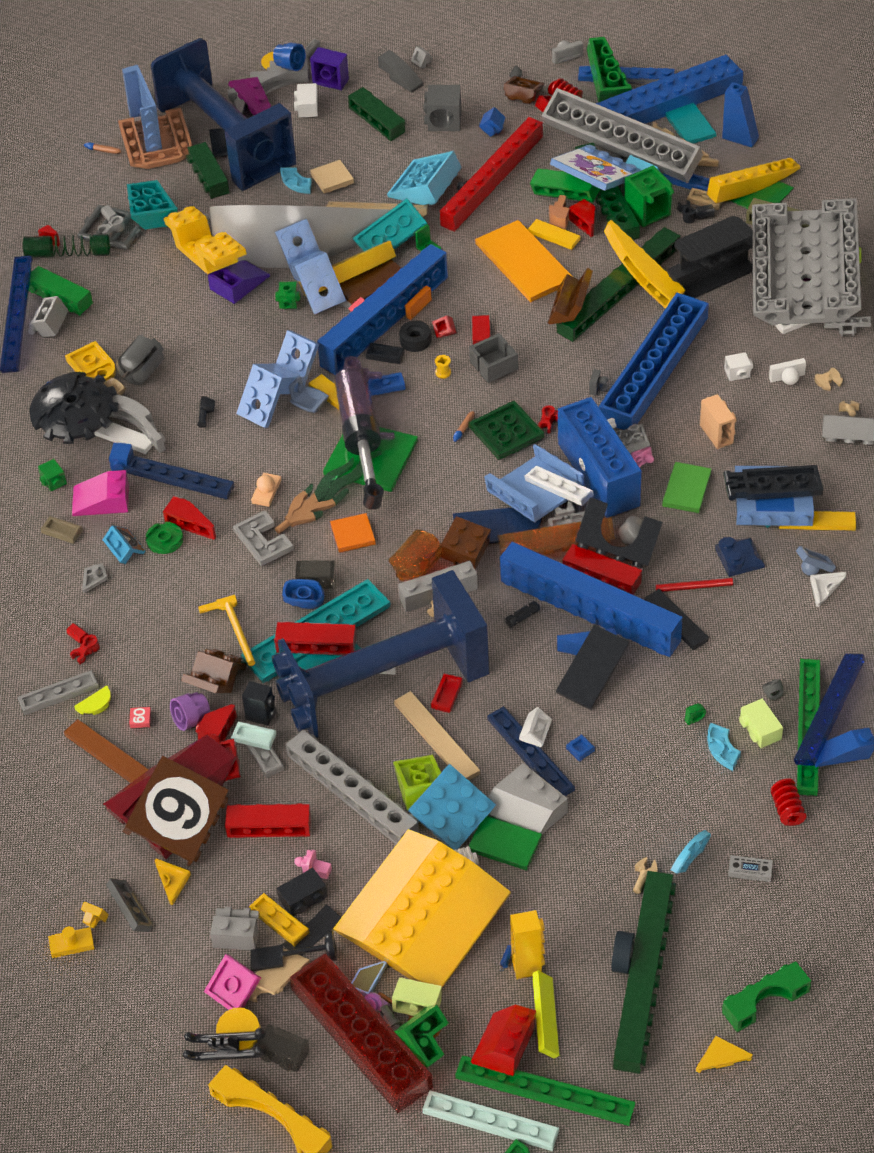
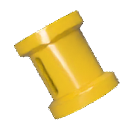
[435,355,451,379]

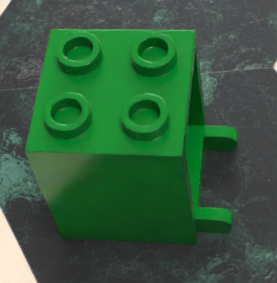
[625,165,674,227]

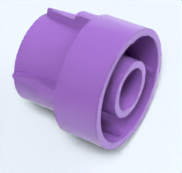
[170,692,210,731]

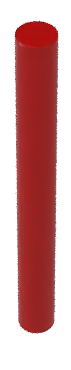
[655,578,733,592]

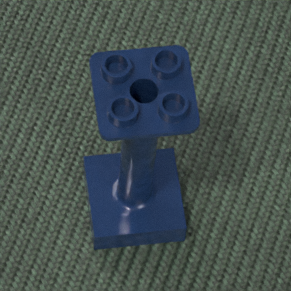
[151,38,297,192]
[272,570,489,738]

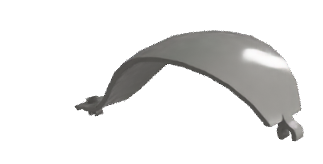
[205,205,419,268]

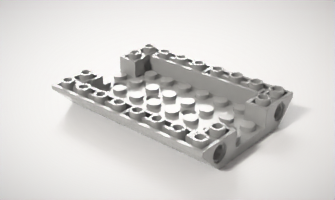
[752,198,861,325]

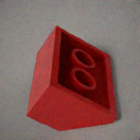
[471,1004,536,1076]

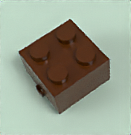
[440,516,491,570]

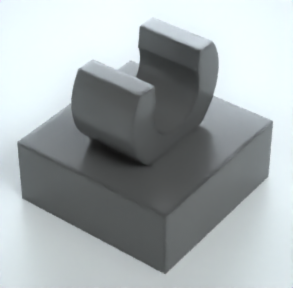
[589,369,608,395]

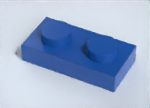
[366,372,405,396]

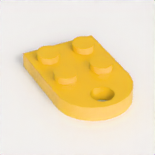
[65,341,116,381]

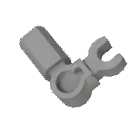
[98,205,125,236]

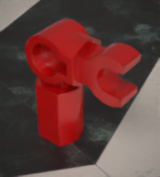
[538,405,558,434]
[66,623,100,664]

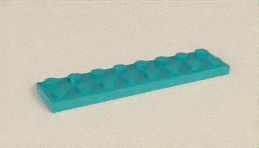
[241,579,391,684]

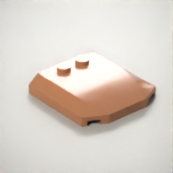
[118,107,193,169]

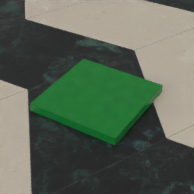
[323,427,418,492]

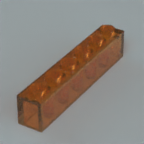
[497,517,615,555]

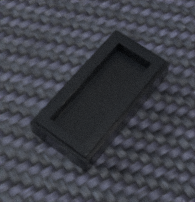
[366,343,405,364]

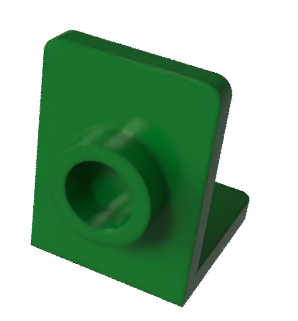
[415,224,441,252]

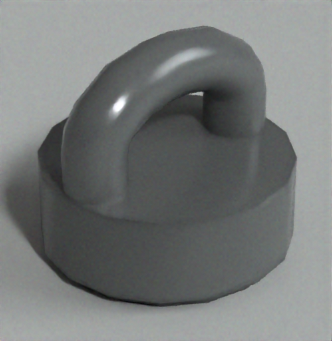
[762,679,783,700]

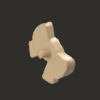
[814,368,843,391]

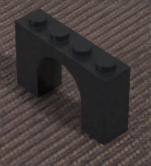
[574,498,663,569]

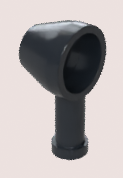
[197,396,215,428]

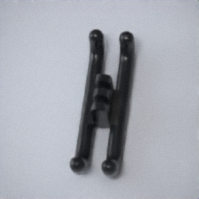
[183,1028,266,1061]

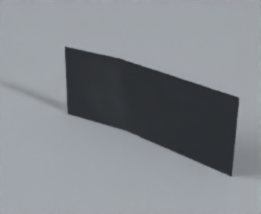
[209,128,228,157]
[283,904,342,956]

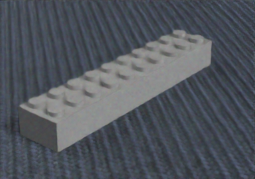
[541,88,703,183]

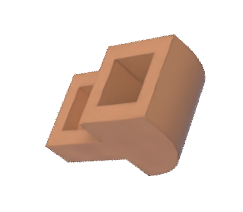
[549,195,569,230]

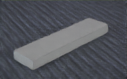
[17,670,99,715]

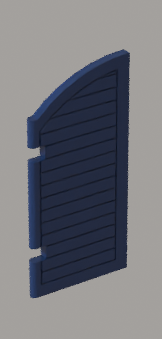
[453,507,543,544]

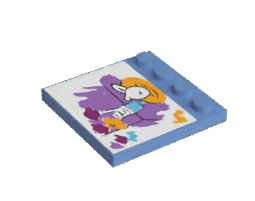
[550,145,641,190]

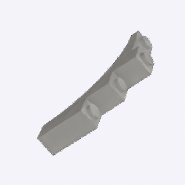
[228,59,309,117]

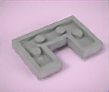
[233,510,294,566]

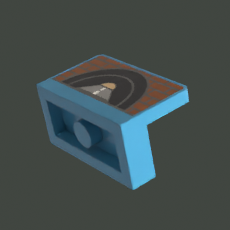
[102,525,145,564]

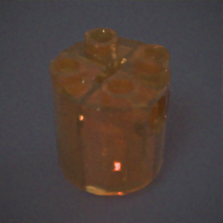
[388,530,444,581]

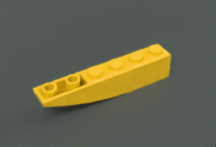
[707,157,800,203]
[604,220,686,309]

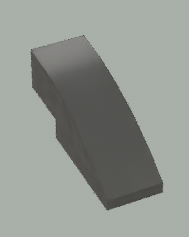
[378,50,423,93]

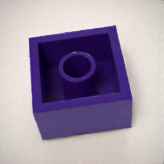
[310,47,349,91]

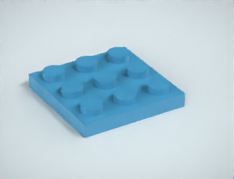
[408,764,496,850]

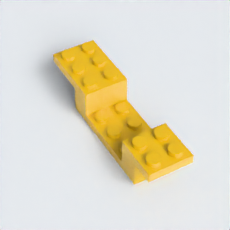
[164,206,247,274]

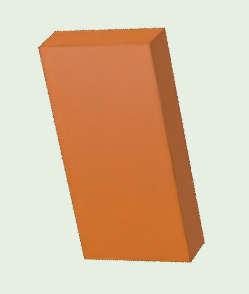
[405,285,432,320]

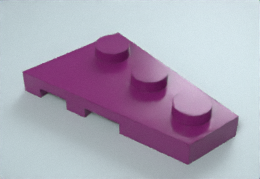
[228,77,271,115]

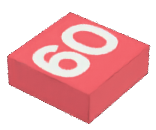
[129,707,151,728]

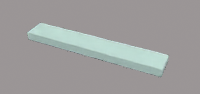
[422,1090,559,1151]

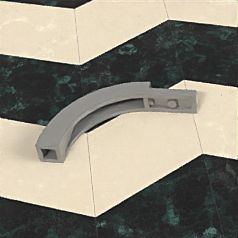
[110,394,166,453]

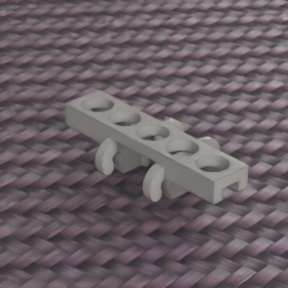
[824,316,871,337]

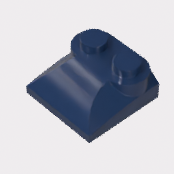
[715,537,765,577]

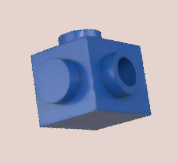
[479,107,506,137]

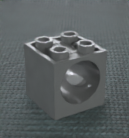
[424,85,462,131]

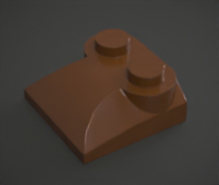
[503,76,544,104]

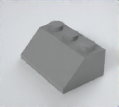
[822,414,874,445]

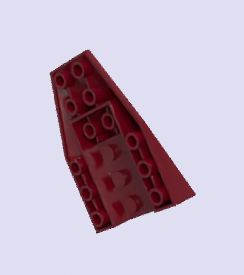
[103,735,236,860]

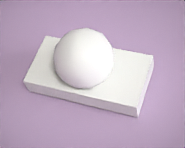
[769,358,806,385]

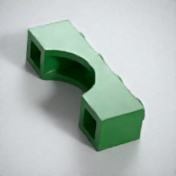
[722,961,811,1032]

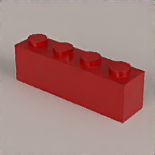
[562,544,642,595]
[274,622,356,655]
[225,803,311,838]

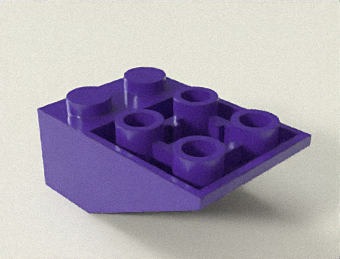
[208,260,270,304]

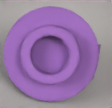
[363,992,390,1015]

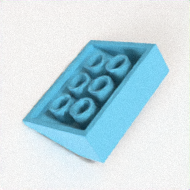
[387,151,462,205]

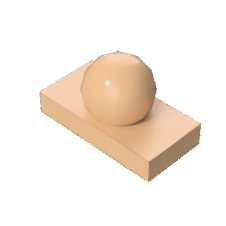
[251,473,281,507]

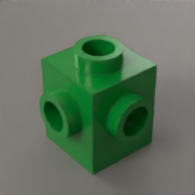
[275,282,301,309]

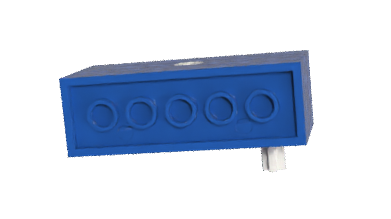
[558,397,642,518]

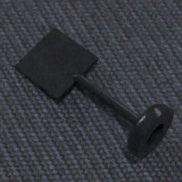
[251,930,338,972]

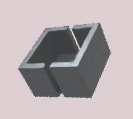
[469,333,518,383]

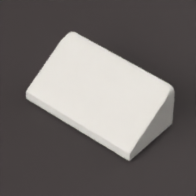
[519,707,552,747]

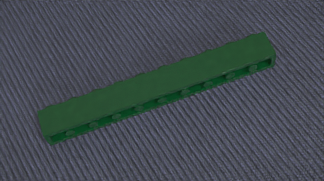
[556,227,681,342]
[613,871,676,1074]

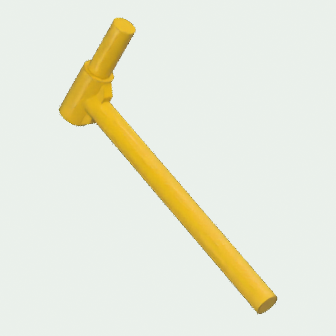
[198,594,256,666]

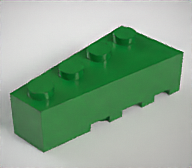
[587,37,632,102]

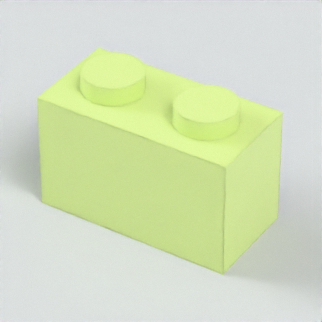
[739,698,783,748]
[392,977,442,1016]

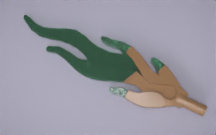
[275,451,382,534]

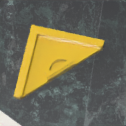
[155,858,191,905]
[696,1036,753,1073]

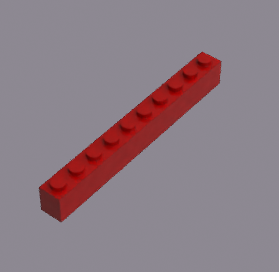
[440,117,543,232]

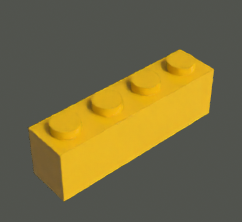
[510,910,545,979]

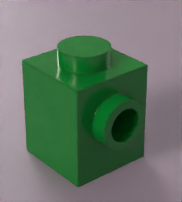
[38,459,67,492]

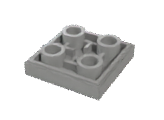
[615,424,650,453]

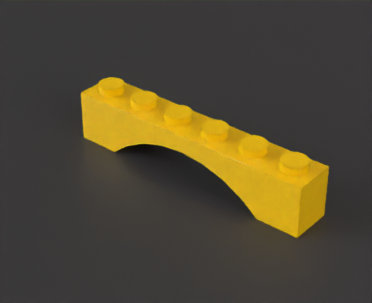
[208,1065,332,1153]

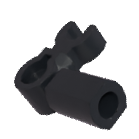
[678,200,715,223]

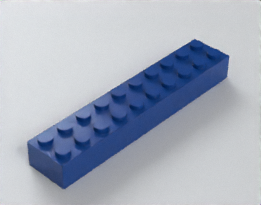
[596,55,743,124]
[317,244,448,375]
[599,293,709,430]
[500,542,682,657]

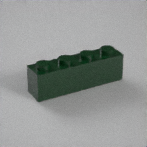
[348,87,406,141]
[186,142,229,199]

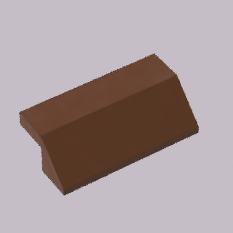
[547,268,593,325]

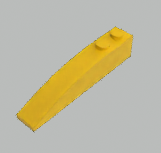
[298,240,396,296]

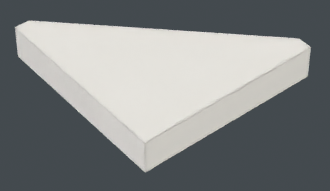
[810,572,846,607]

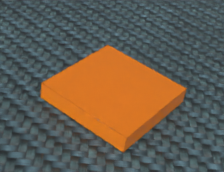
[330,513,376,553]

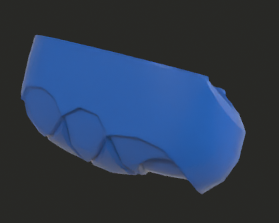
[282,579,325,609]

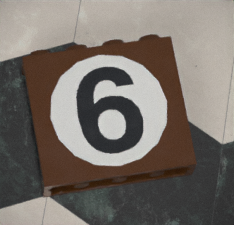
[122,755,229,866]

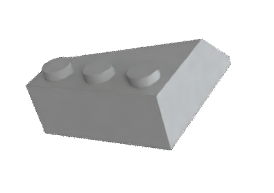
[488,763,568,834]

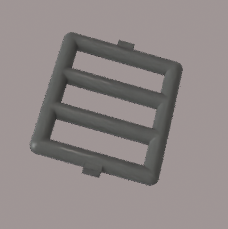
[77,205,142,250]

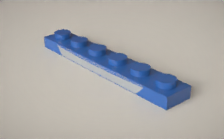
[578,66,675,83]

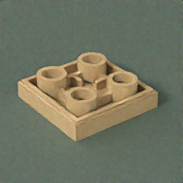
[310,160,354,194]

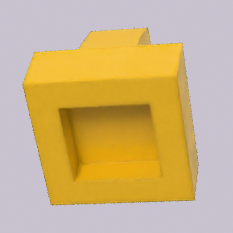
[81,902,109,929]

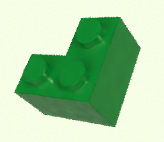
[393,1004,449,1070]

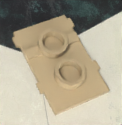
[255,948,310,995]

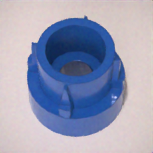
[273,42,306,71]

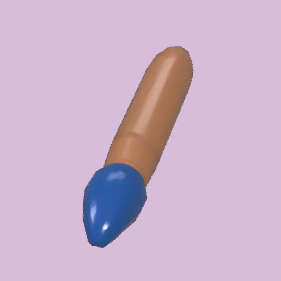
[84,142,121,154]
[453,411,475,442]

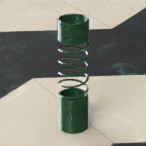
[23,234,110,258]

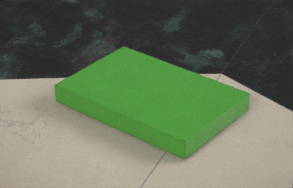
[662,462,711,513]

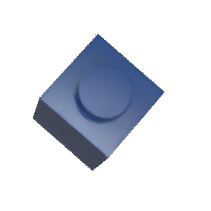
[109,442,134,472]

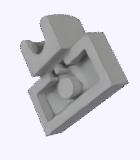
[548,501,584,537]

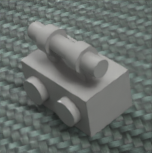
[28,296,68,337]
[210,906,259,950]

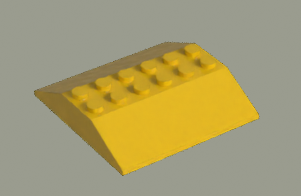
[333,829,511,988]

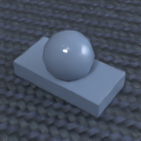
[796,546,836,576]

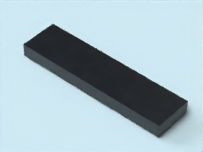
[644,589,709,650]

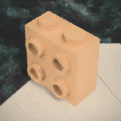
[700,394,736,449]

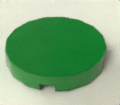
[146,522,183,554]

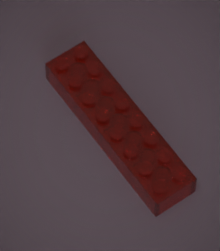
[290,953,433,1114]

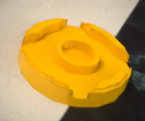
[216,1008,261,1050]

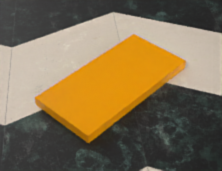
[475,220,573,303]

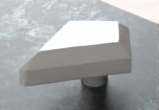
[82,563,108,593]

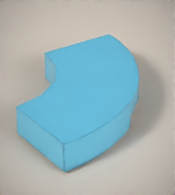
[280,167,312,194]
[707,723,741,771]
[671,830,711,874]

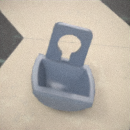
[289,376,329,413]

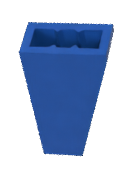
[722,82,759,147]

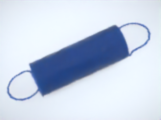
[500,945,512,971]

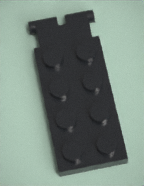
[723,465,823,501]

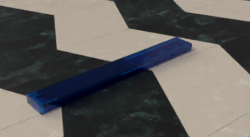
[0,256,33,373]
[794,654,865,766]

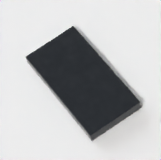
[556,625,629,710]

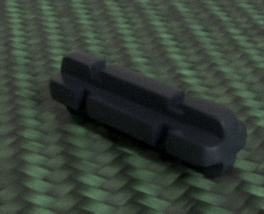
[505,601,540,627]

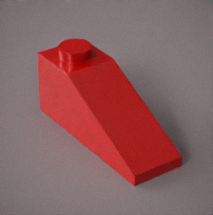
[163,496,216,540]

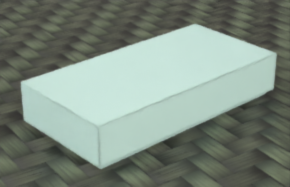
[231,721,277,750]

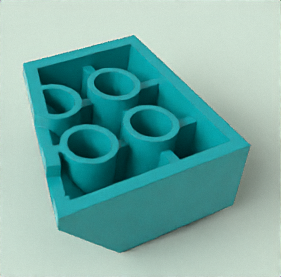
[127,180,178,230]

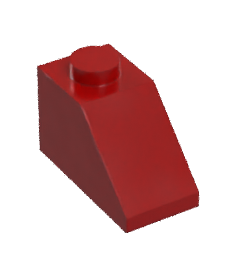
[569,199,596,237]
[196,704,237,742]

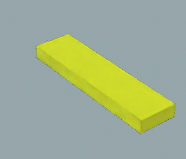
[532,970,560,1059]

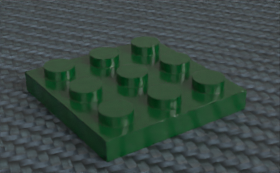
[469,400,545,460]

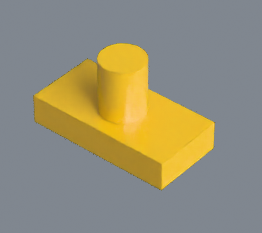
[48,926,95,958]

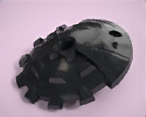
[29,371,119,444]

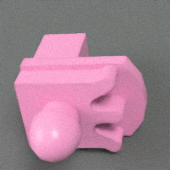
[631,446,654,468]
[294,850,332,879]

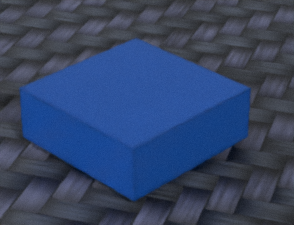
[566,734,595,761]

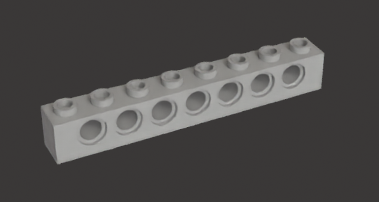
[286,730,419,845]

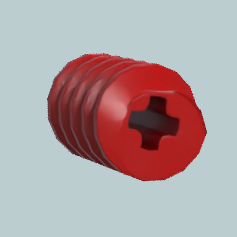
[548,78,583,98]
[770,778,807,826]

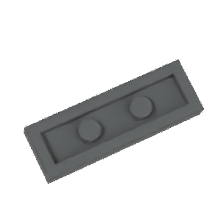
[106,879,153,932]

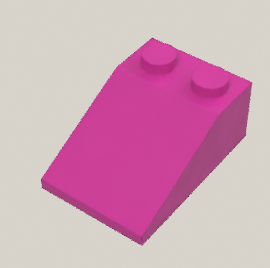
[72,470,129,516]

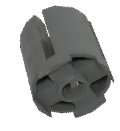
[116,334,165,385]

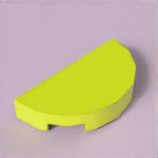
[74,686,111,715]

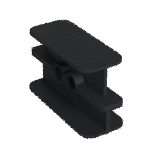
[667,216,753,298]

